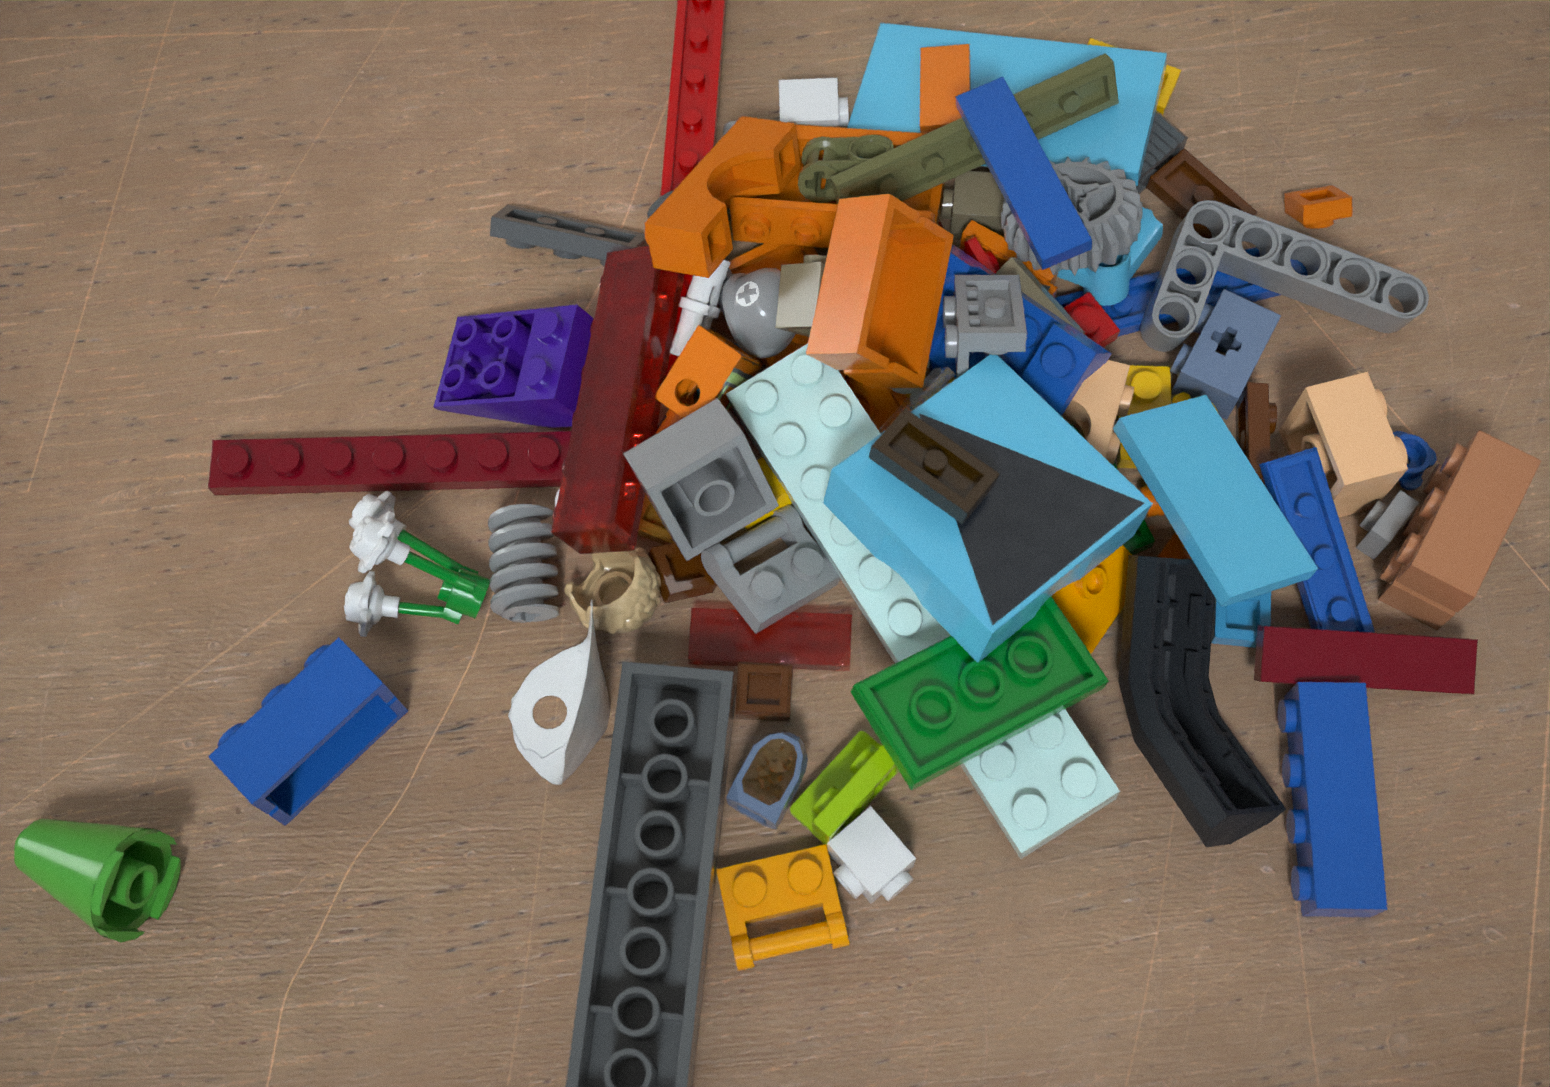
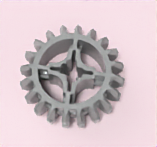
[1001,157,1143,276]

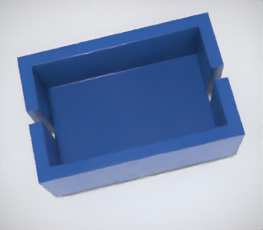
[208,637,408,826]

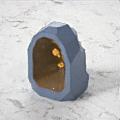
[726,732,808,830]

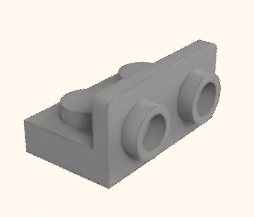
[943,275,1027,378]

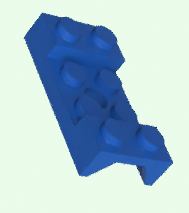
[929,244,1112,416]

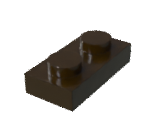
[868,408,1000,524]

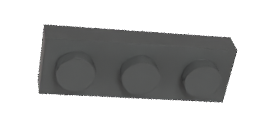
[490,204,648,270]

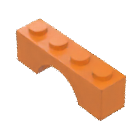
[645,116,801,278]

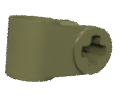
[798,135,894,203]

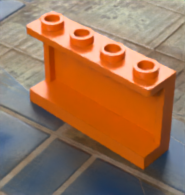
[730,125,945,248]

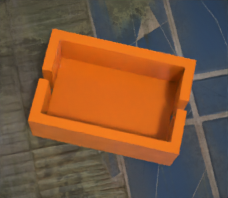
[806,194,954,388]

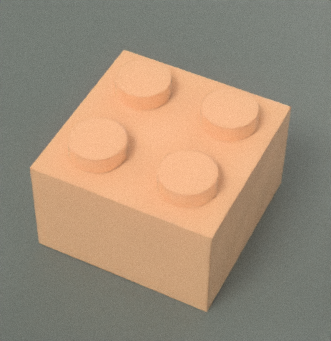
[1279,372,1408,518]

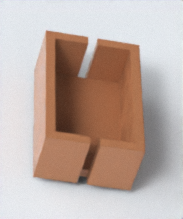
[1378,430,1542,630]

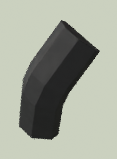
[1118,555,1286,848]

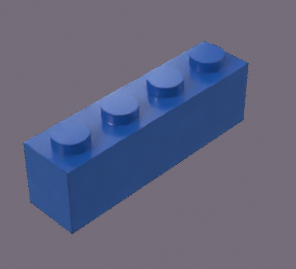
[1278,682,1388,917]

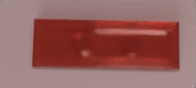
[688,608,852,671]

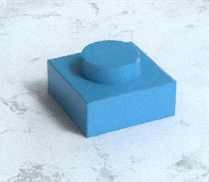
[1211,591,1271,648]

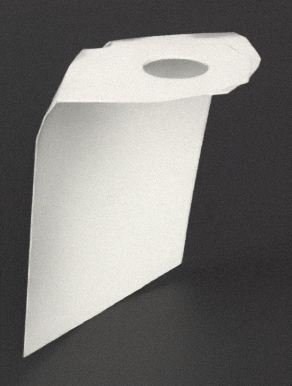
[508,600,610,785]

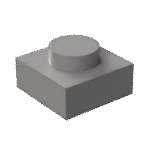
[1356,490,1419,560]

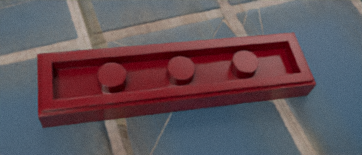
[1254,625,1478,694]

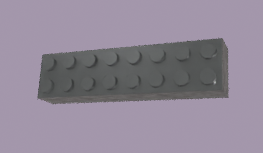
[566,662,737,1087]

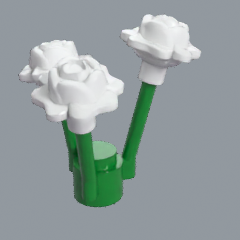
[344,491,490,637]

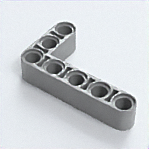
[1140,200,1429,352]

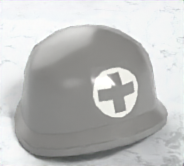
[722,268,796,358]

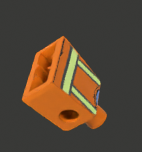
[654,325,763,434]

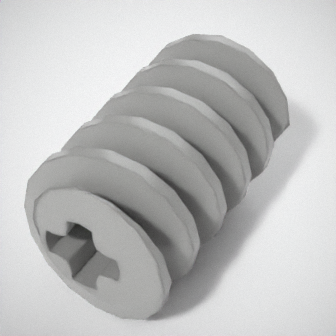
[488,504,560,623]

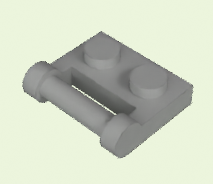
[701,504,840,634]

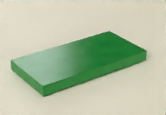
[850,597,1109,791]

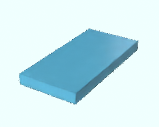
[1113,395,1318,607]

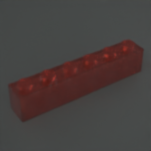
[551,246,685,554]

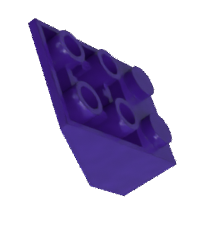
[433,305,612,428]

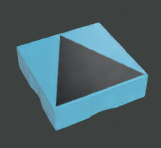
[823,355,1153,662]

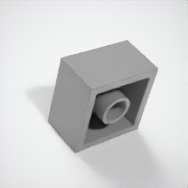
[624,398,779,561]

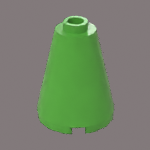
[14,818,181,943]

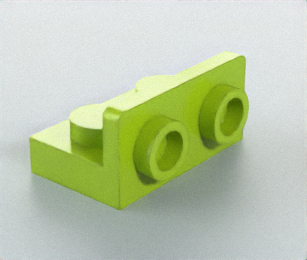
[790,731,899,846]

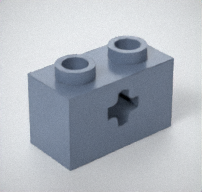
[1170,289,1281,420]

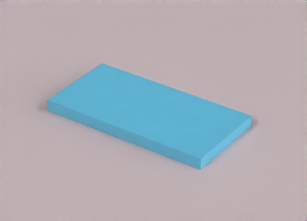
[847,23,1167,186]

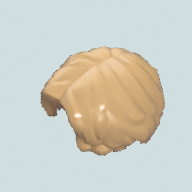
[565,541,661,634]

